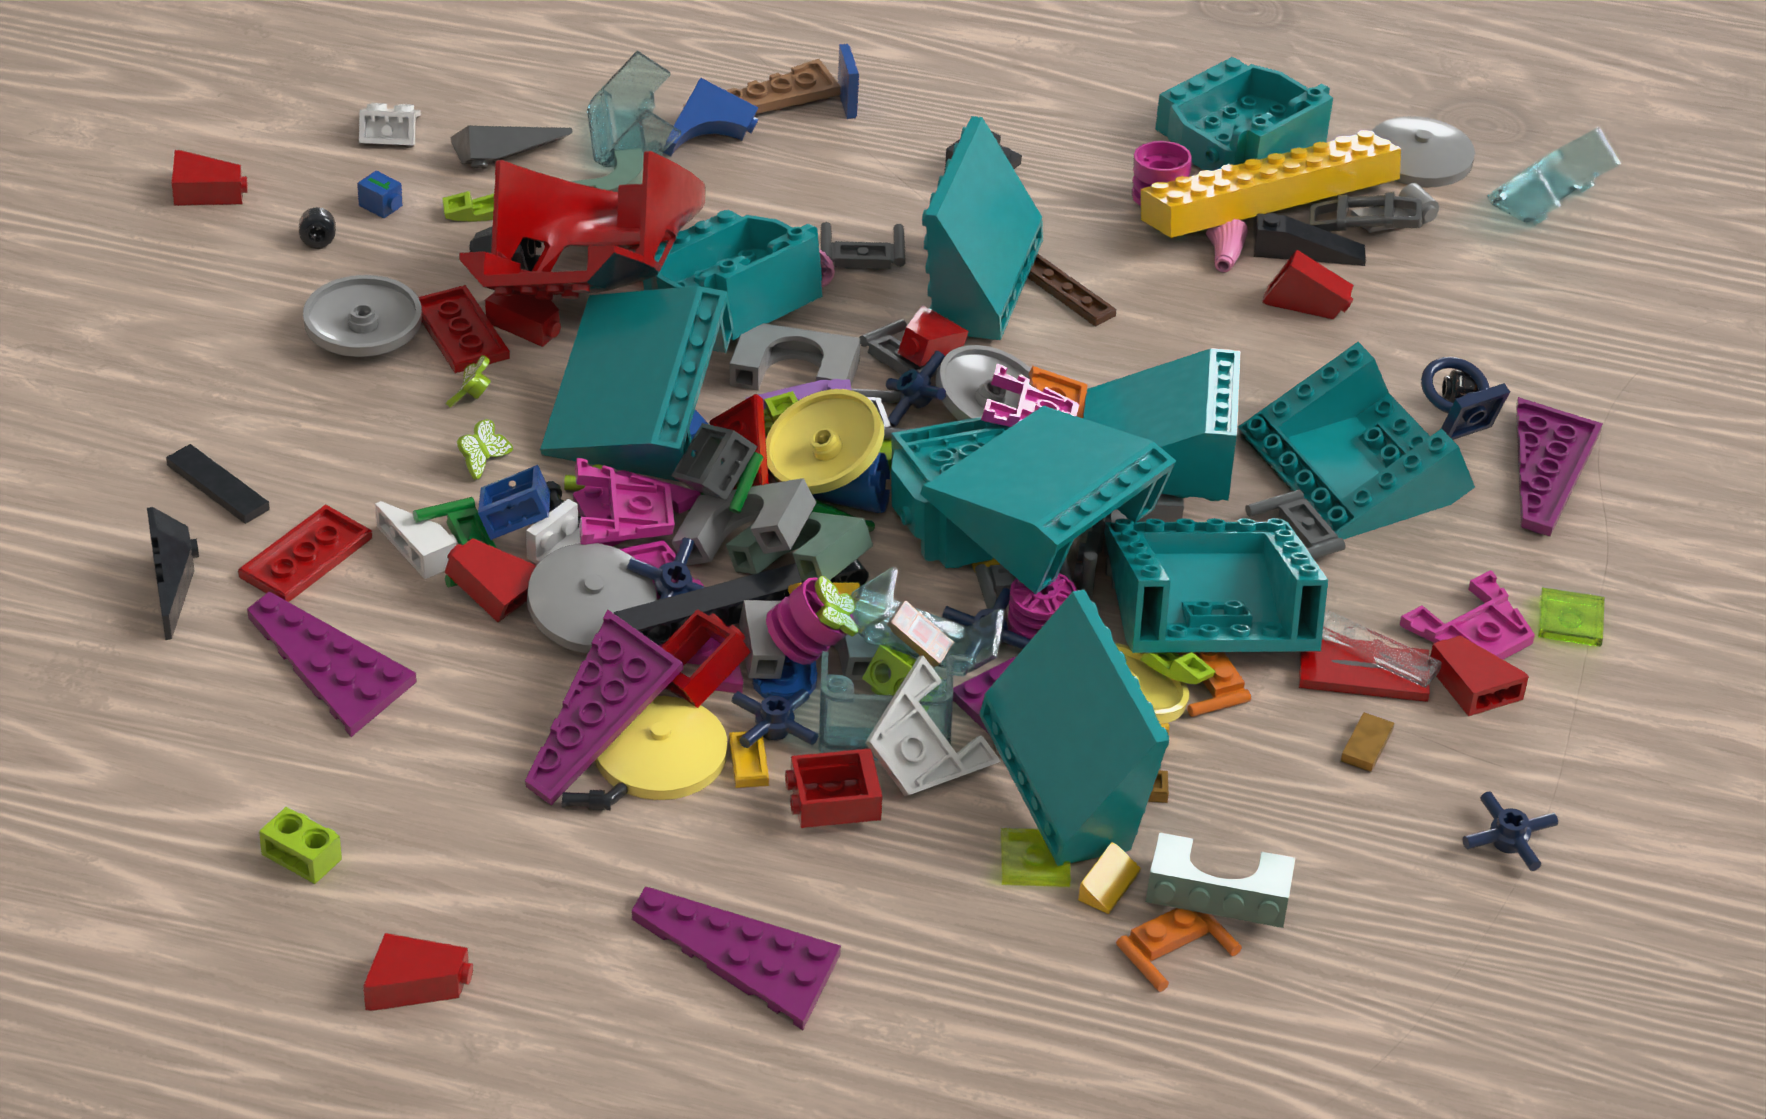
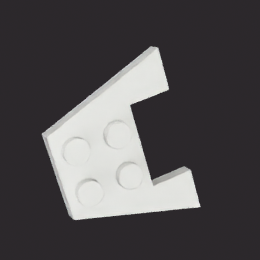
[865,655,1001,796]

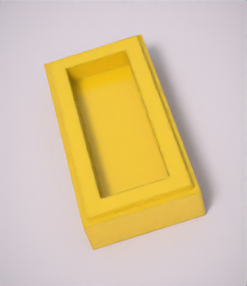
[729,731,769,788]

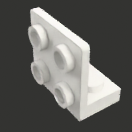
[359,103,421,145]
[526,499,599,565]

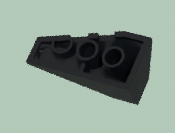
[1253,213,1366,266]

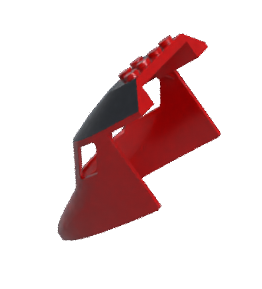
[459,151,706,300]

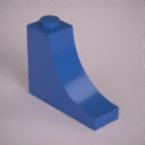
[662,78,759,157]

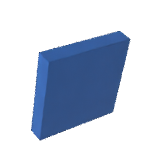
[838,44,859,119]

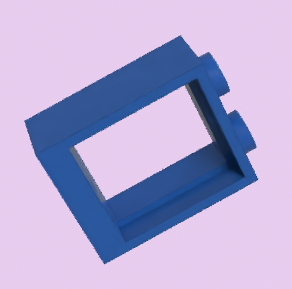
[478,465,550,540]

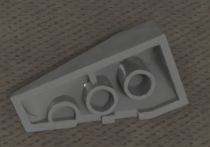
[451,126,572,168]

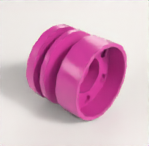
[1132,141,1192,206]
[1007,573,1077,650]
[766,577,854,665]

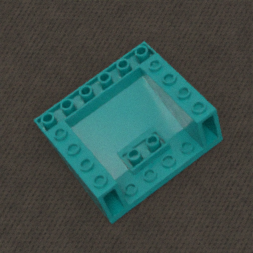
[922,116,1043,340]
[540,286,734,482]
[1238,341,1475,540]
[1083,348,1241,502]
[920,406,1176,595]
[1104,518,1328,653]
[979,589,1169,866]

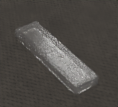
[1322,610,1442,688]

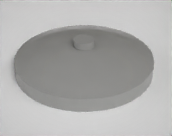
[1371,116,1475,187]
[303,275,422,357]
[936,345,1031,421]
[527,543,656,653]

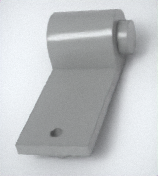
[1351,183,1439,233]

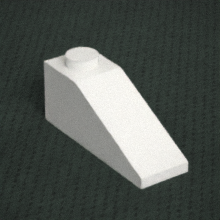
[375,501,458,579]

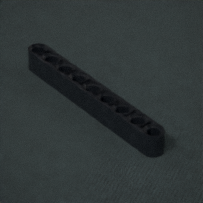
[614,559,869,645]

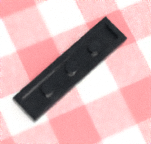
[166,444,270,524]

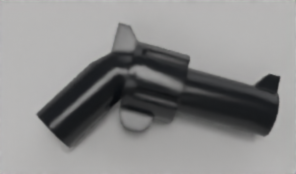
[561,782,628,811]

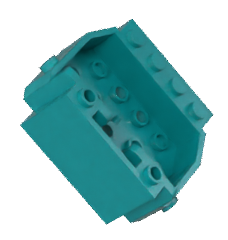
[1155,56,1334,171]
[643,210,823,340]
[891,417,1011,568]

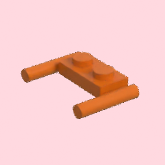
[1176,652,1251,717]
[1116,908,1242,992]

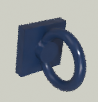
[1421,357,1510,440]

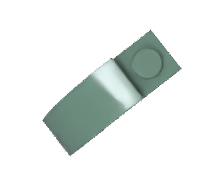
[571,148,644,192]

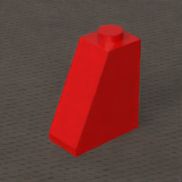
[172,150,248,206]
[1262,250,1354,320]
[485,292,561,347]
[898,305,969,366]
[444,538,537,623]
[1429,635,1529,717]
[363,933,473,1011]

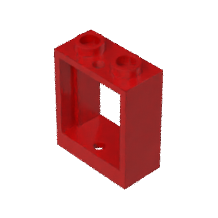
[661,609,751,708]
[785,748,883,828]

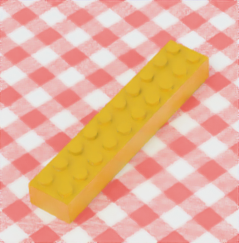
[1141,131,1401,238]

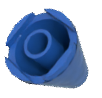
[812,452,890,513]

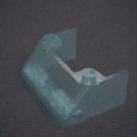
[587,50,681,167]
[1487,127,1621,225]
[851,567,1005,676]
[818,651,953,761]

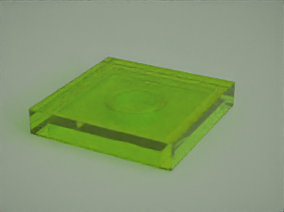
[1538,587,1605,647]
[1000,828,1071,887]

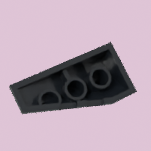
[147,507,199,640]

